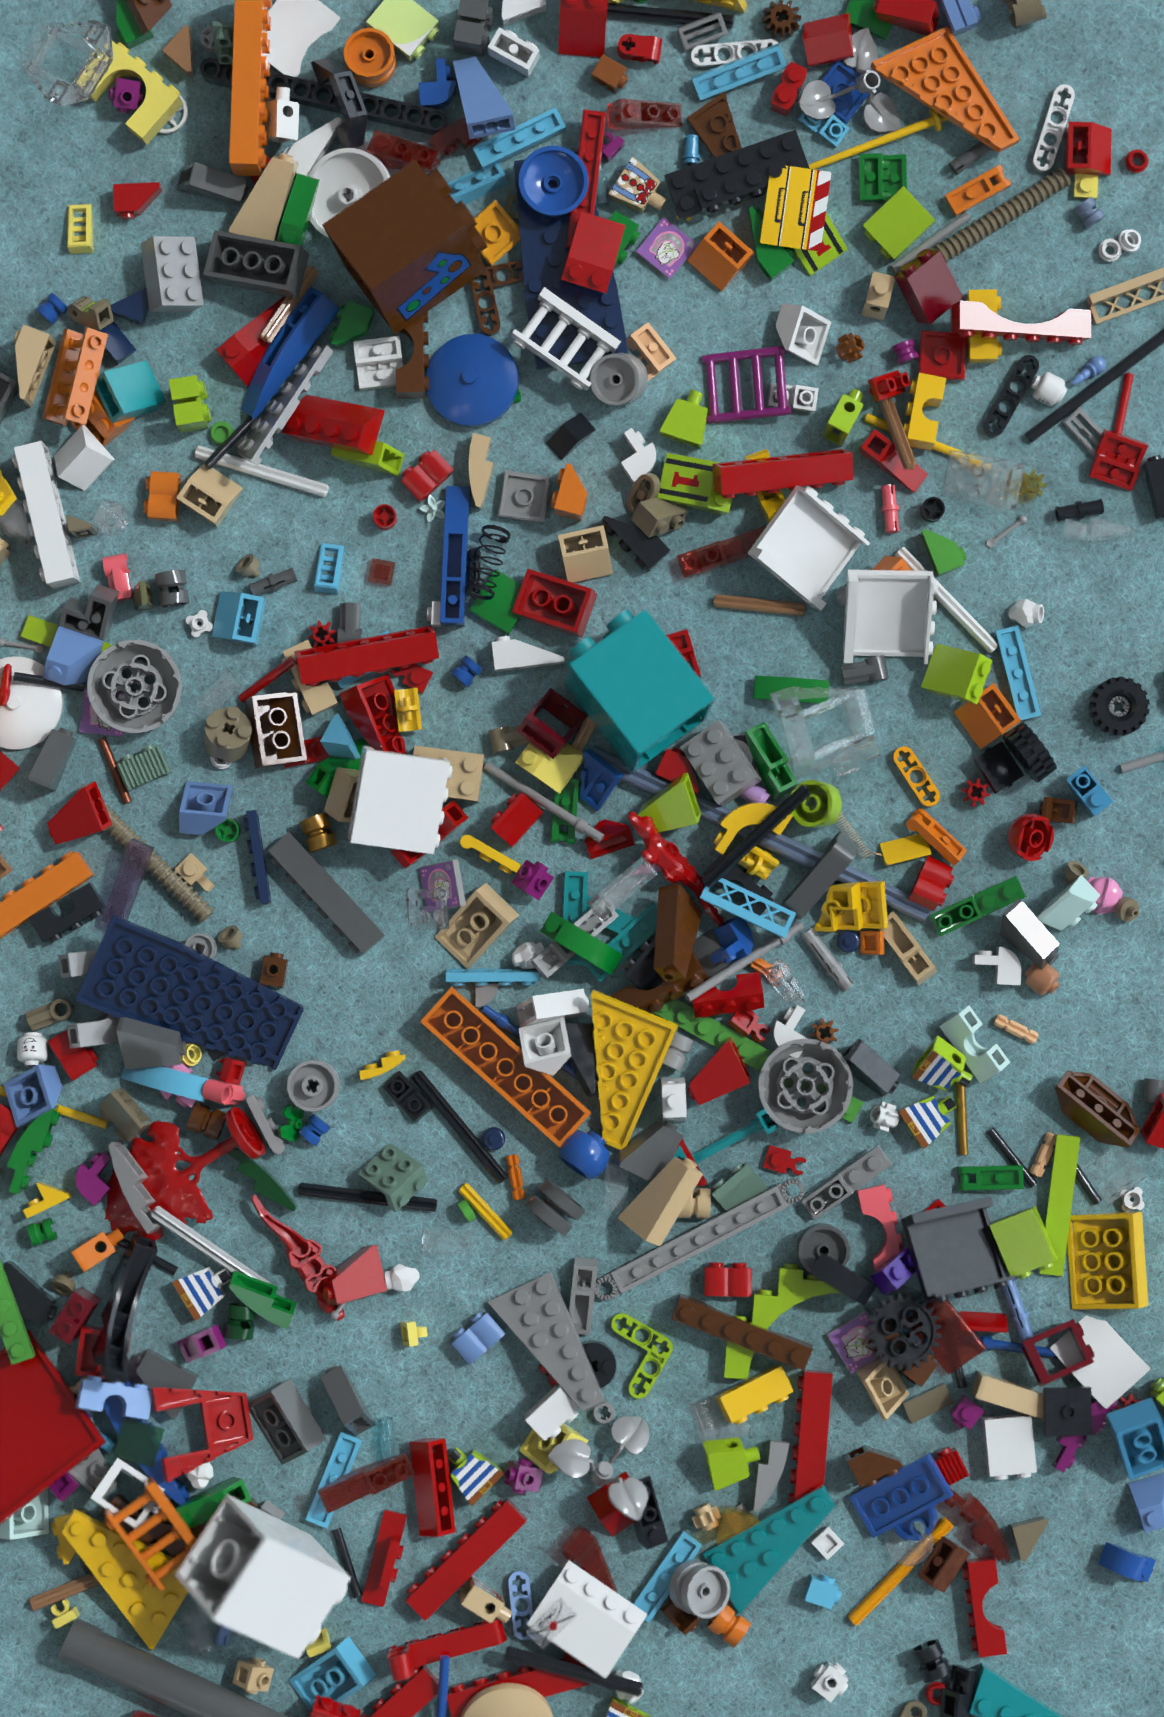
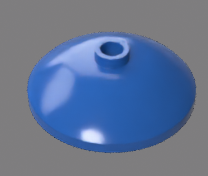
[518,146,589,216]

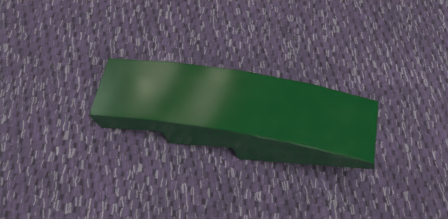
[226,1147,298,1211]

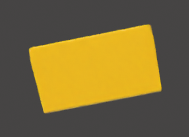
[879,834,931,866]

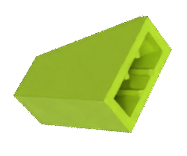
[331,441,405,477]
[637,773,702,832]

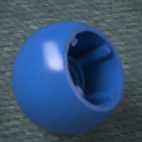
[559,1130,610,1180]

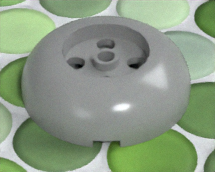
[87,640,182,733]
[758,1039,853,1133]

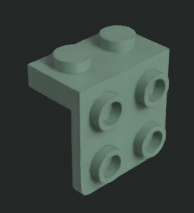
[359,1144,428,1212]
[711,1163,769,1212]

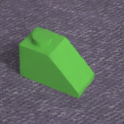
[920,529,967,577]

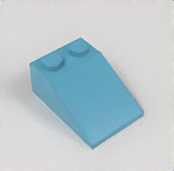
[289,1636,376,1710]

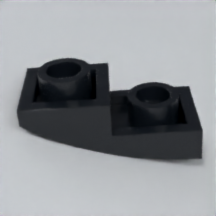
[382,1071,433,1123]

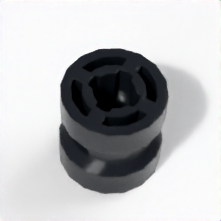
[920,497,945,523]

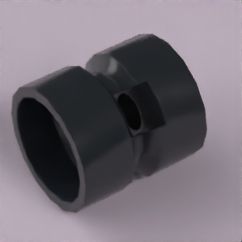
[911,1639,952,1683]

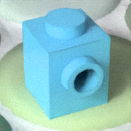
[803,1574,841,1610]

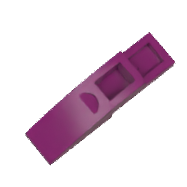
[1053,1398,1118,1472]

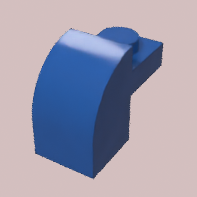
[419,58,457,110]
[710,916,753,964]
[1098,1542,1156,1582]

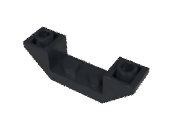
[311,58,368,148]

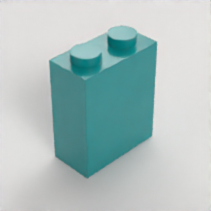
[95,360,167,423]

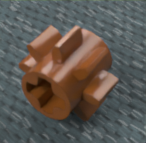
[836,333,865,363]
[810,1018,839,1045]

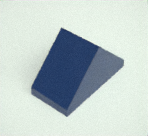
[110,288,149,325]

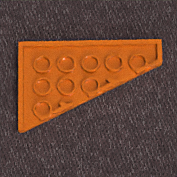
[870,26,1020,153]

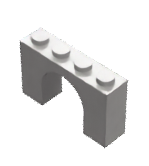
[58,950,119,1049]

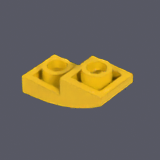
[359,1050,406,1080]

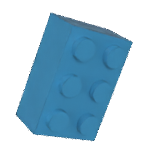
[1107,1398,1164,1480]

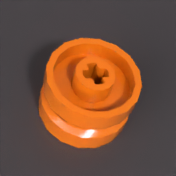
[343,28,397,88]

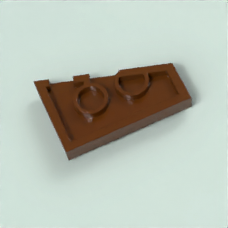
[687,91,742,158]

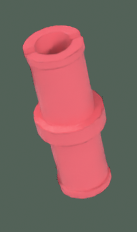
[880,485,900,534]

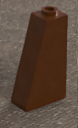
[654,883,702,982]

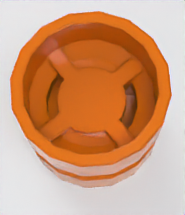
[706,1604,751,1648]

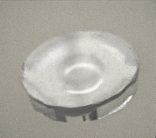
[886,1521,934,1567]

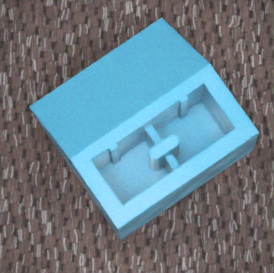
[212,591,267,646]

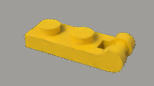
[460,835,522,875]

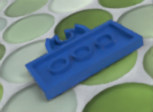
[849,1453,953,1541]

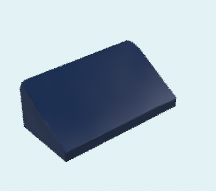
[89,320,136,365]

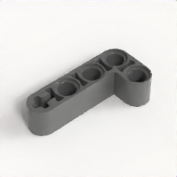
[781,832,858,920]

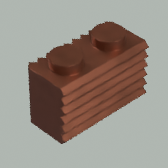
[917,1536,970,1593]

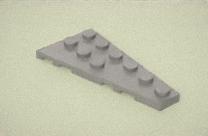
[234,343,333,466]
[488,1272,606,1412]

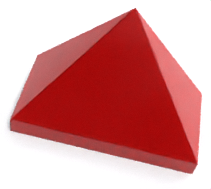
[585,819,635,859]

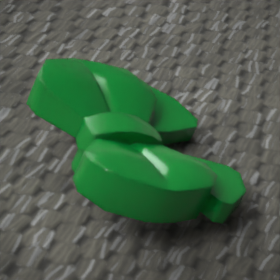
[279,1104,304,1142]

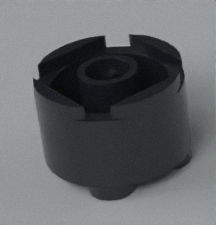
[582,1340,616,1388]

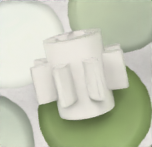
[870,1101,899,1132]

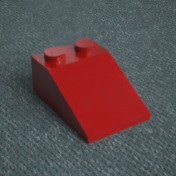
[558,0,608,57]
[560,211,625,293]
[512,569,597,638]

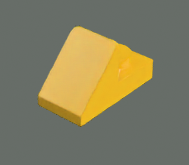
[23,1182,72,1218]

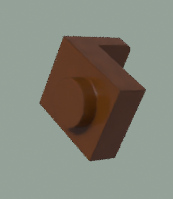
[1039,797,1078,824]
[660,1599,701,1635]

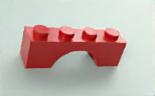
[962,1556,1007,1658]

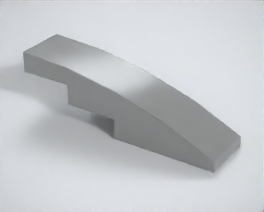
[530,898,619,980]
[108,1140,162,1234]

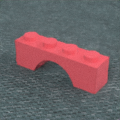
[856,1184,903,1272]

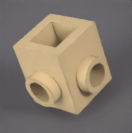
[232,1657,274,1694]

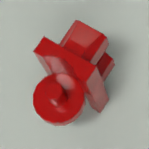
[868,370,911,402]

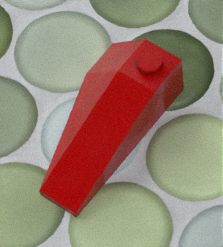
[216,296,286,388]
[339,674,406,754]

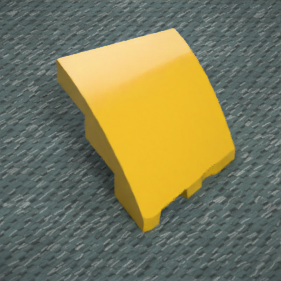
[814,881,888,932]

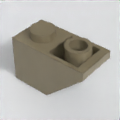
[631,498,689,537]

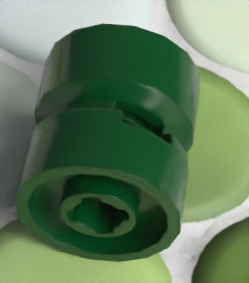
[223,1303,256,1340]

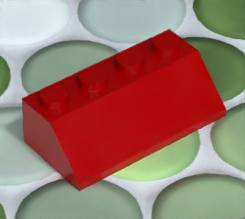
[282,395,385,455]

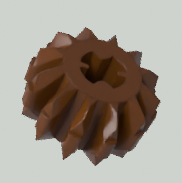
[762,0,801,40]

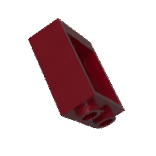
[516,688,588,759]
[49,1287,102,1344]
[1019,1319,1095,1387]

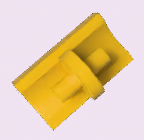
[394,688,422,732]
[738,846,779,880]

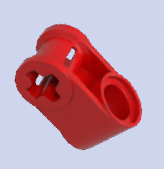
[617,34,662,64]

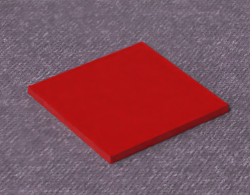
[0,1329,106,1525]

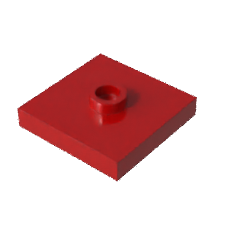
[918,330,967,381]

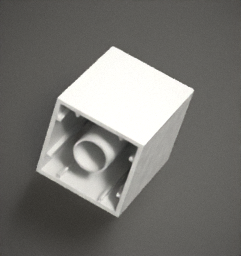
[175,1494,351,1659]

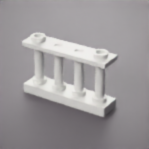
[511,287,621,391]

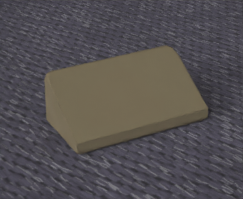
[66,515,98,538]
[902,1382,954,1424]

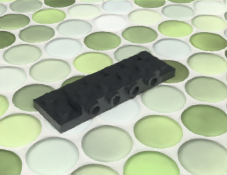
[664,130,810,221]

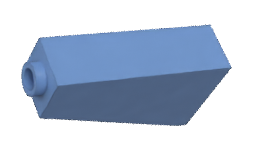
[453,57,515,139]

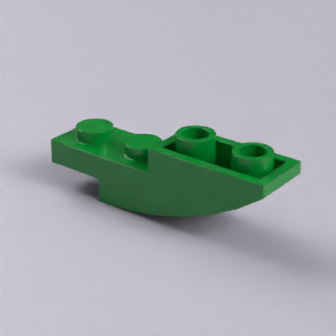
[930,875,1026,936]
[7,1105,60,1195]

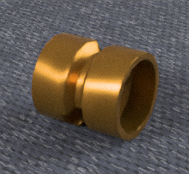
[299,813,338,853]

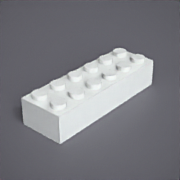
[12,441,80,589]

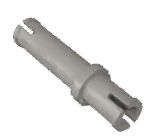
[800,928,855,992]

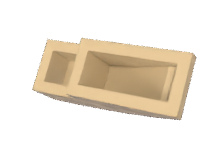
[468,433,494,510]
[878,911,937,986]

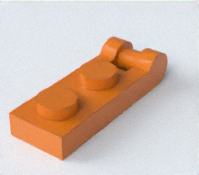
[944,165,1012,217]
[906,808,967,866]

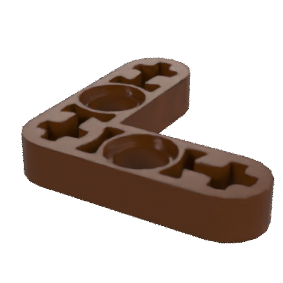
[470,259,523,336]

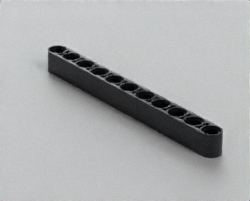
[200,58,447,136]

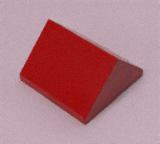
[587,1471,633,1537]

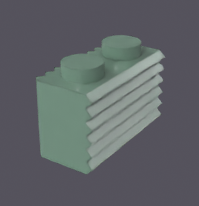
[116,744,172,791]

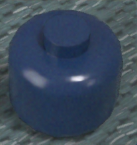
[836,930,860,953]
[482,1127,506,1150]

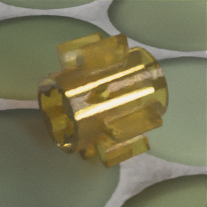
[1017,469,1047,500]

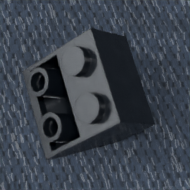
[624,939,660,990]

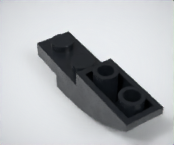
[940,1665,976,1717]

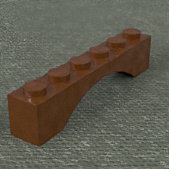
[672,1293,813,1371]

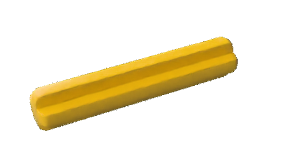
[458,1183,512,1240]

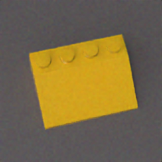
[1067,1211,1148,1309]

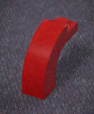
[390,800,469,869]

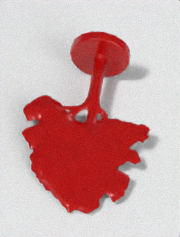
[105,1107,265,1241]

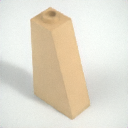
[229,153,298,241]
[618,1157,703,1246]
[970,1370,1043,1419]

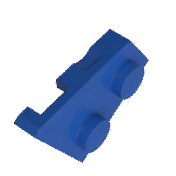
[580,748,624,812]

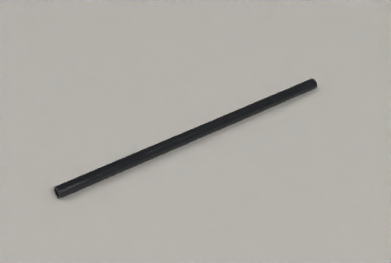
[1025,329,1164,443]

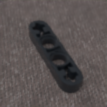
[983,355,1039,437]

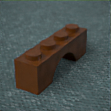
[396,312,430,399]
[610,951,708,1013]

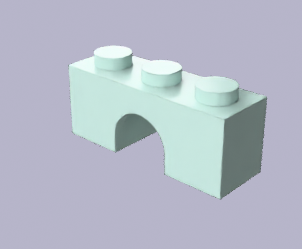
[939,1006,1010,1084]

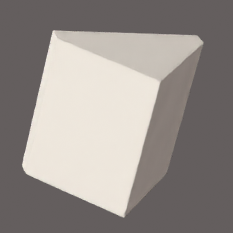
[54,425,115,491]
[518,1017,571,1075]

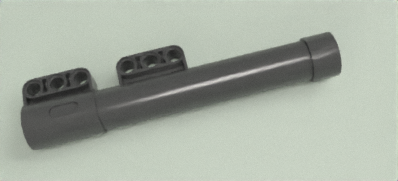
[57,1618,295,1717]

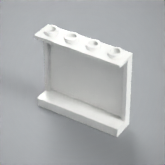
[747,485,870,611]
[843,570,938,664]
[347,746,452,854]

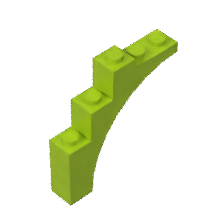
[723,1263,841,1380]

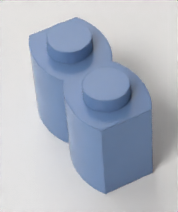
[451,1312,505,1365]

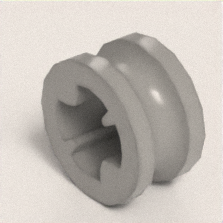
[594,1402,615,1424]

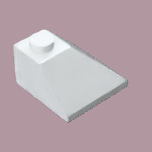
[775,304,831,366]

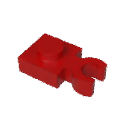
[389,663,433,693]
[727,1010,770,1044]
[763,1145,807,1175]

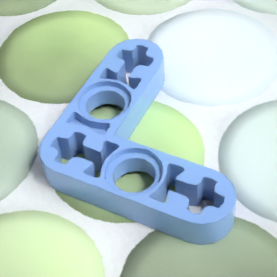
[508,1570,544,1640]

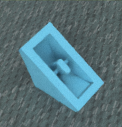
[320,714,360,759]

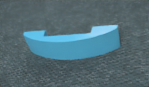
[121,1065,209,1102]

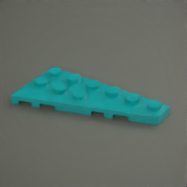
[703,1485,835,1614]

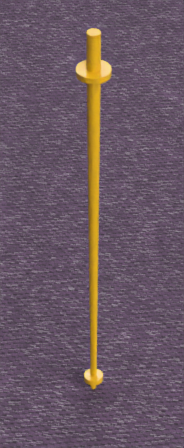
[676,109,948,221]

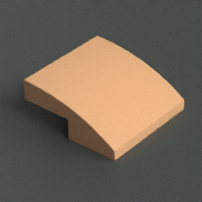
[626,322,677,382]

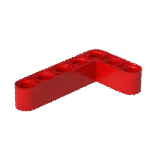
[387,1618,507,1681]

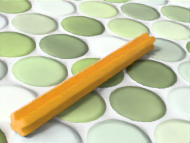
[848,1518,953,1626]

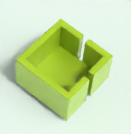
[169,375,212,433]

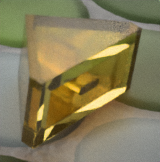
[715,1504,760,1544]

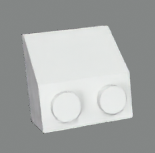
[525,1383,579,1441]

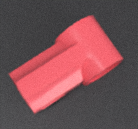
[102,553,133,601]
[202,1079,246,1105]

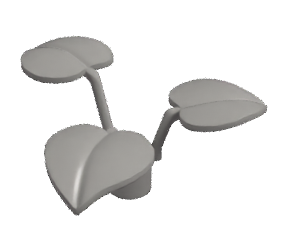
[798,28,901,132]
[548,1416,649,1521]

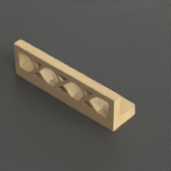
[1086,267,1164,325]

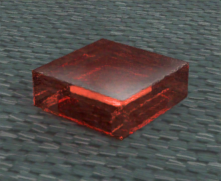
[368,558,396,586]

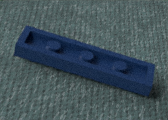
[243,810,272,904]

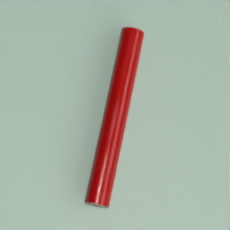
[1113,373,1134,435]
[239,656,296,703]

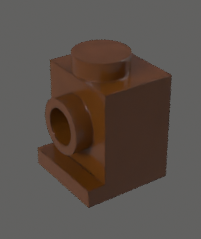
[260,952,289,987]

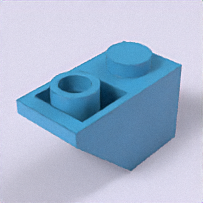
[1066,765,1113,817]

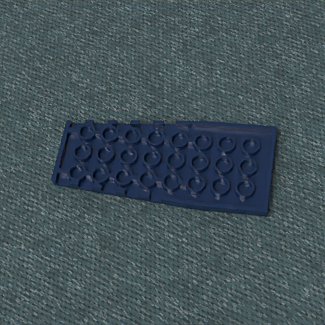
[513,151,628,370]
[75,915,304,1070]

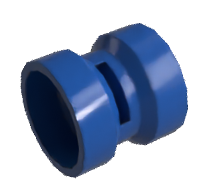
[36,292,68,325]
[451,655,483,688]
[298,1113,331,1146]

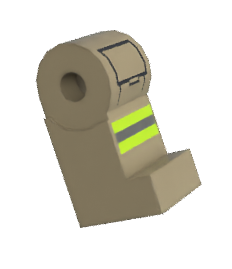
[67,296,114,331]

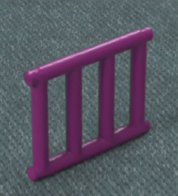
[702,346,791,423]

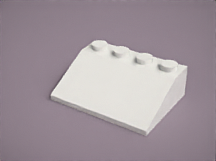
[527,1561,647,1679]

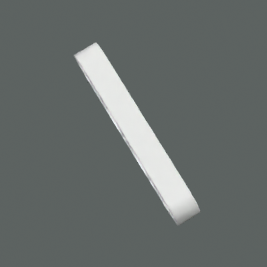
[691,39,780,68]
[1032,84,1075,173]

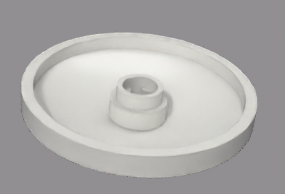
[308,148,390,238]
[0,657,63,750]

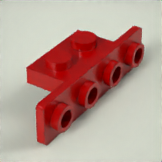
[362,1509,407,1607]

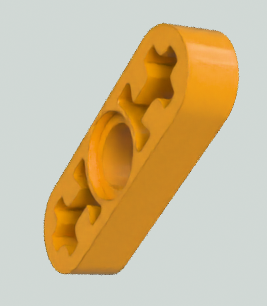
[893,746,940,807]

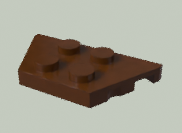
[126,0,172,35]

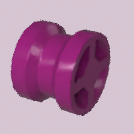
[891,339,919,365]

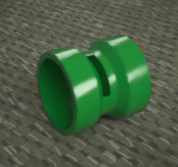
[215,819,241,843]
[27,1217,58,1247]

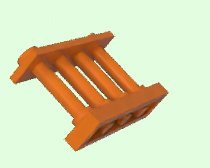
[42,327,108,426]
[104,1476,197,1591]

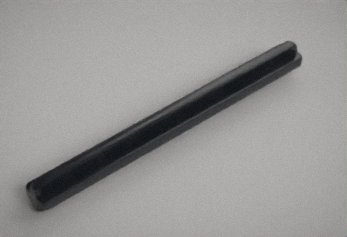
[607,3,734,29]
[702,785,811,888]
[412,1070,508,1184]
[298,1183,437,1212]
[505,1646,643,1696]

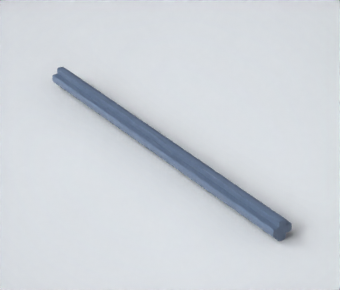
[592,746,930,922]

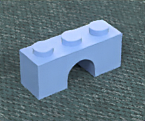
[75,1375,152,1421]

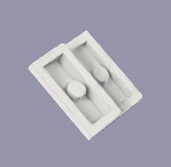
[353,336,403,391]

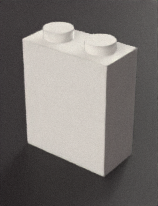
[982,1413,1037,1480]

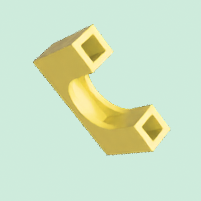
[74,39,183,145]

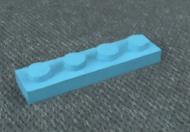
[692,43,787,101]
[472,107,566,170]
[995,625,1041,721]
[446,968,540,986]
[306,1431,363,1528]
[633,1530,703,1623]

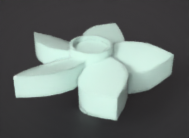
[419,495,446,523]

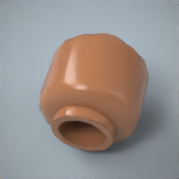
[1025,963,1060,996]

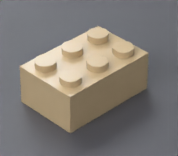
[413,745,485,803]

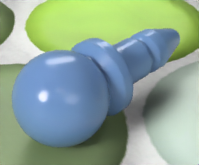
[1072,356,1106,385]

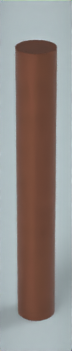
[97,737,132,805]

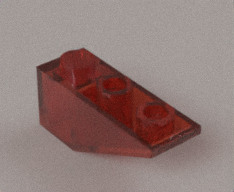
[607,98,682,130]
[367,130,440,172]
[561,1523,617,1593]

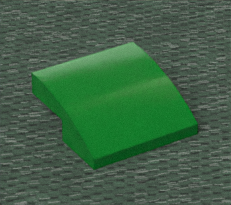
[843,0,892,40]
[859,153,907,202]
[469,569,521,635]

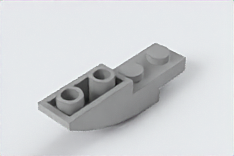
[801,1145,892,1220]

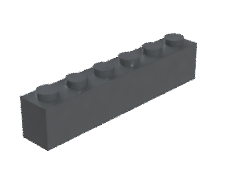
[268,832,385,954]

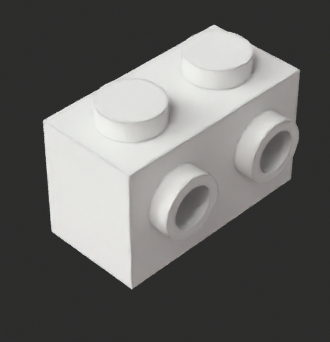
[488,27,540,77]

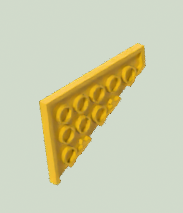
[591,990,678,1150]
[62,1509,188,1650]

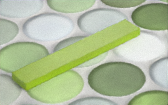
[1039,1134,1081,1276]

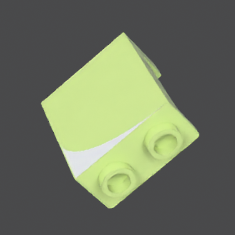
[366,0,440,62]

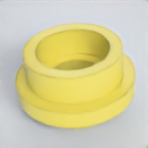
[182,1043,202,1066]

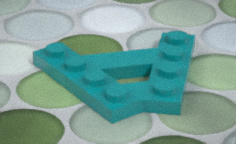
[563,871,657,983]

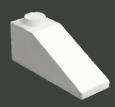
[283,117,343,176]
[492,636,565,672]

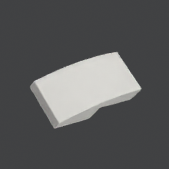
[767,383,819,412]

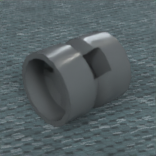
[155,570,189,608]

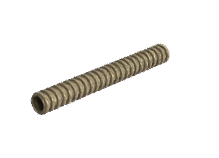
[910,167,1071,263]
[73,784,214,923]

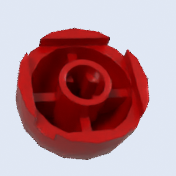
[1007,813,1054,861]

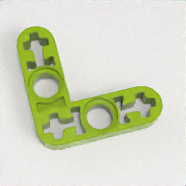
[611,1313,673,1399]

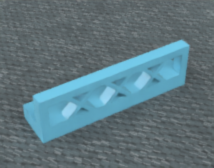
[699,878,796,939]

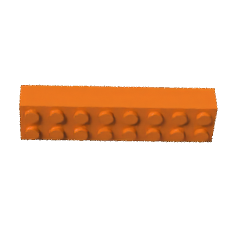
[229,0,272,176]
[420,987,591,1148]

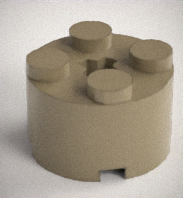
[1003,0,1047,28]
[203,706,252,762]

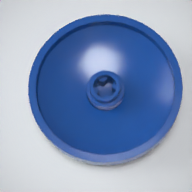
[426,334,519,427]

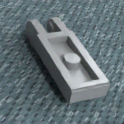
[246,1094,286,1155]

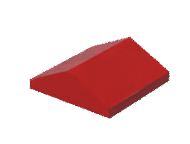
[803,13,854,67]

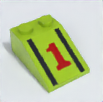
[790,212,848,276]
[656,453,732,515]

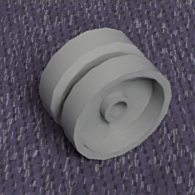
[590,353,648,406]
[287,1060,341,1112]
[669,1560,731,1618]

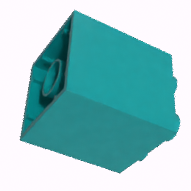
[565,609,715,774]

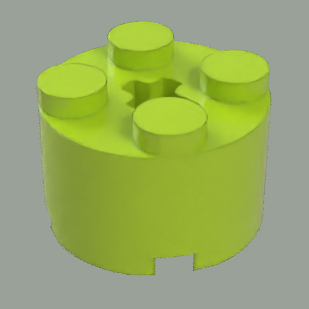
[790,780,842,828]

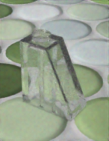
[587,856,658,921]

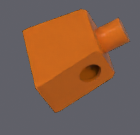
[71,1228,125,1273]

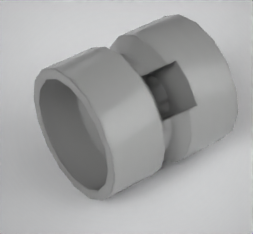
[185,933,218,959]
[663,1033,694,1071]

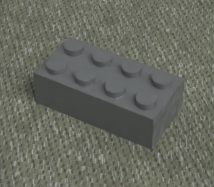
[203,230,309,298]

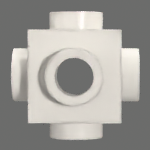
[811,1661,848,1702]

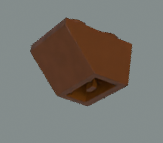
[844,1445,902,1488]

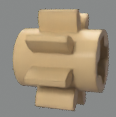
[692,1502,721,1532]

